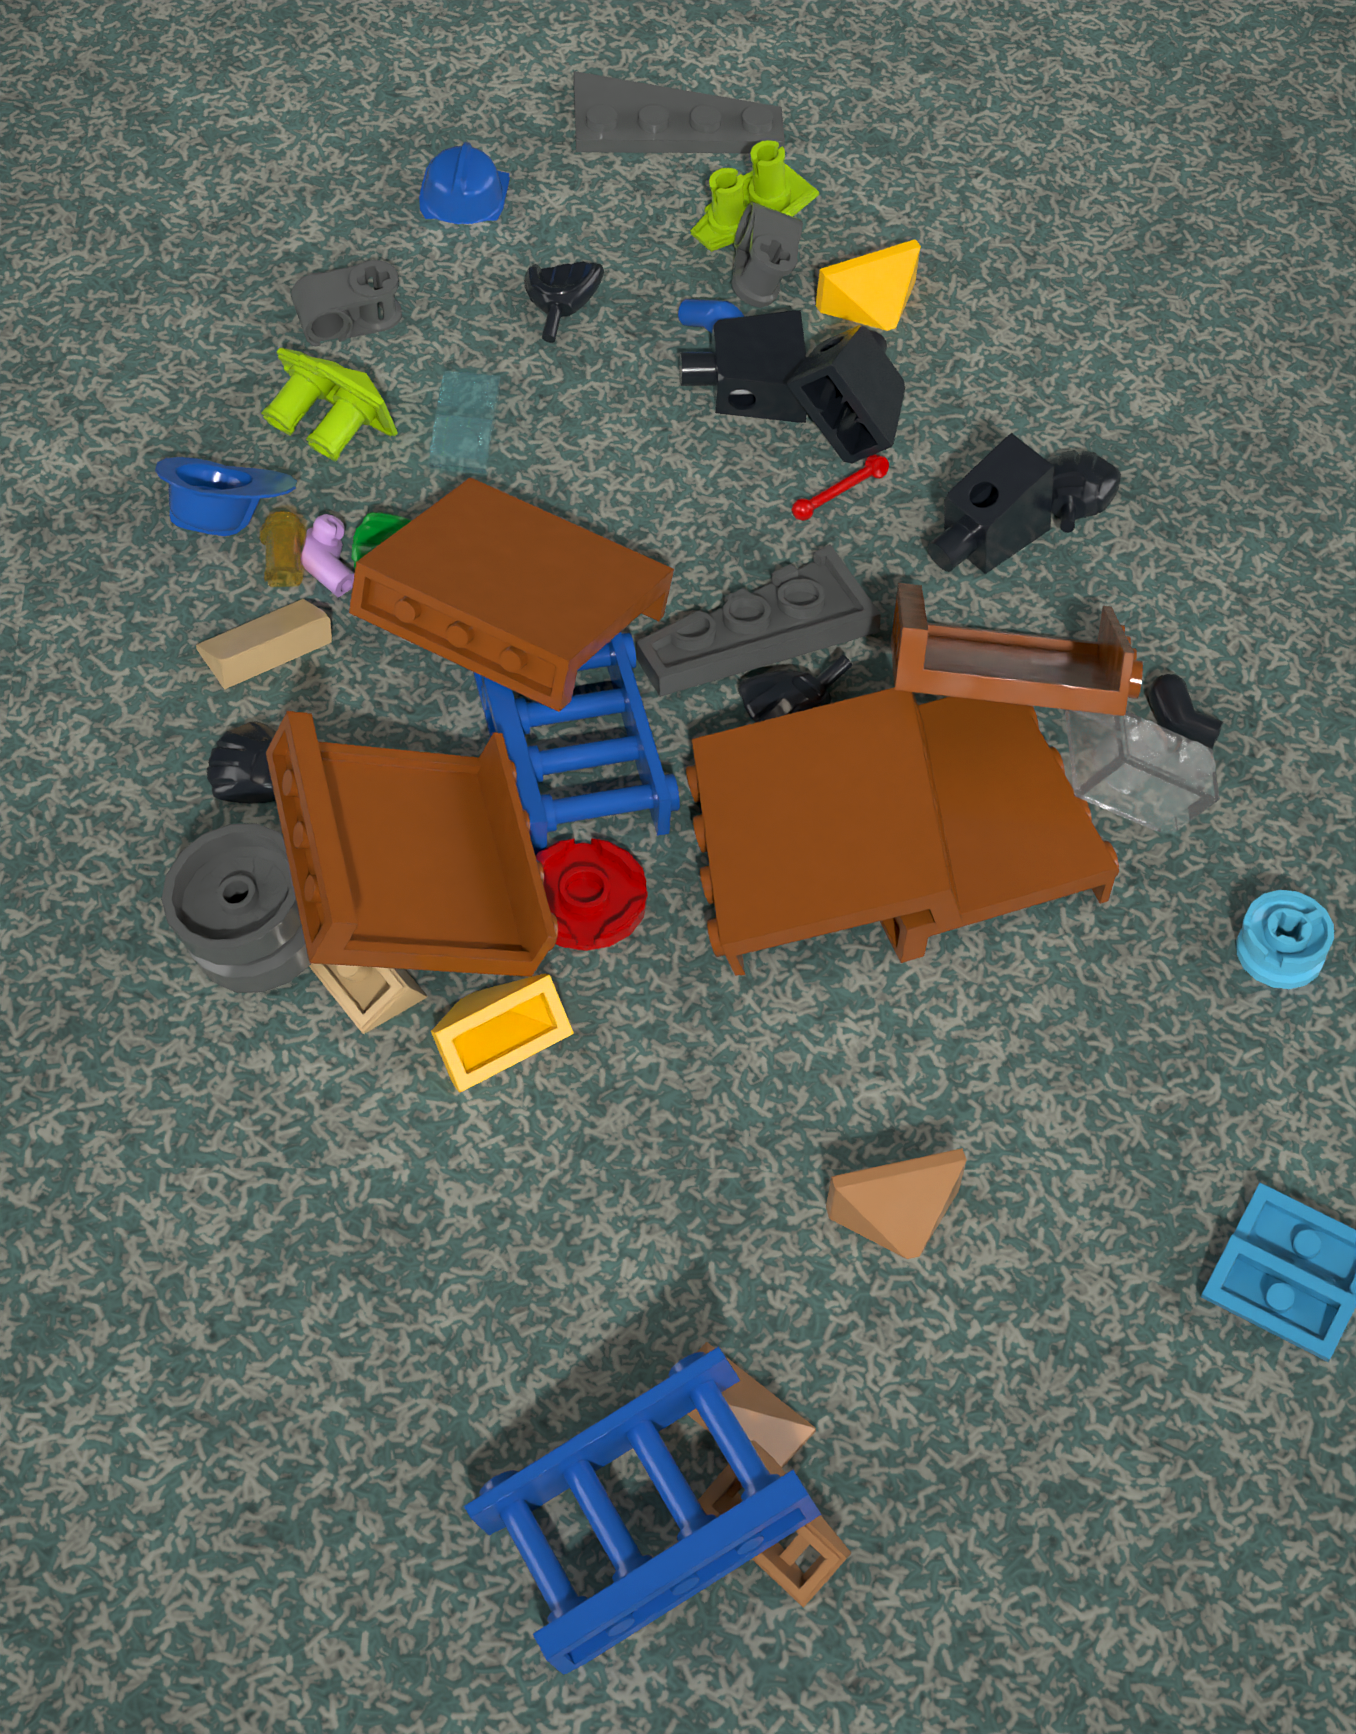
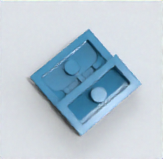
[1201,1183,1356,1363]

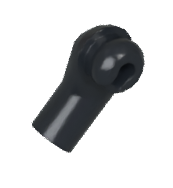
[1149,674,1224,750]

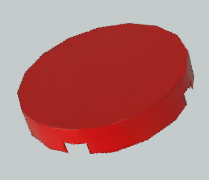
[535,838,648,951]

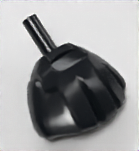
[524,261,604,343]
[1046,450,1121,533]
[738,655,853,723]
[207,721,276,804]

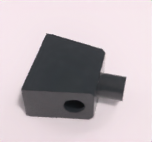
[679,310,807,423]
[787,325,906,464]
[927,433,1054,574]

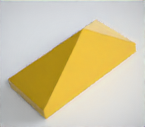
[815,239,921,331]
[431,973,574,1093]

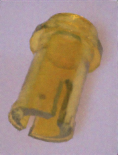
[259,512,307,587]

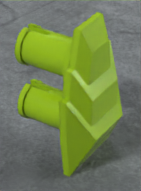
[690,140,819,252]
[261,348,398,462]

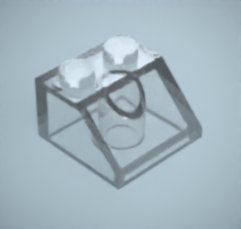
[1065,709,1220,834]

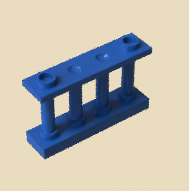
[473,632,680,856]
[464,1346,822,1675]

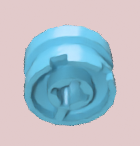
[1236,890,1334,989]

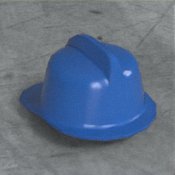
[419,142,510,224]
[155,457,297,536]

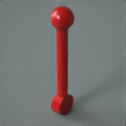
[792,454,889,521]

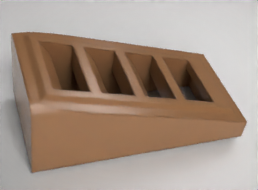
[698,1439,851,1608]

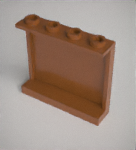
[349,477,674,712]
[891,583,1143,716]
[686,687,963,976]
[880,696,1119,963]
[266,711,558,977]

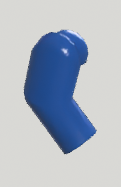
[678,299,745,334]

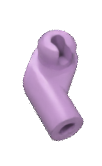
[301,514,355,598]

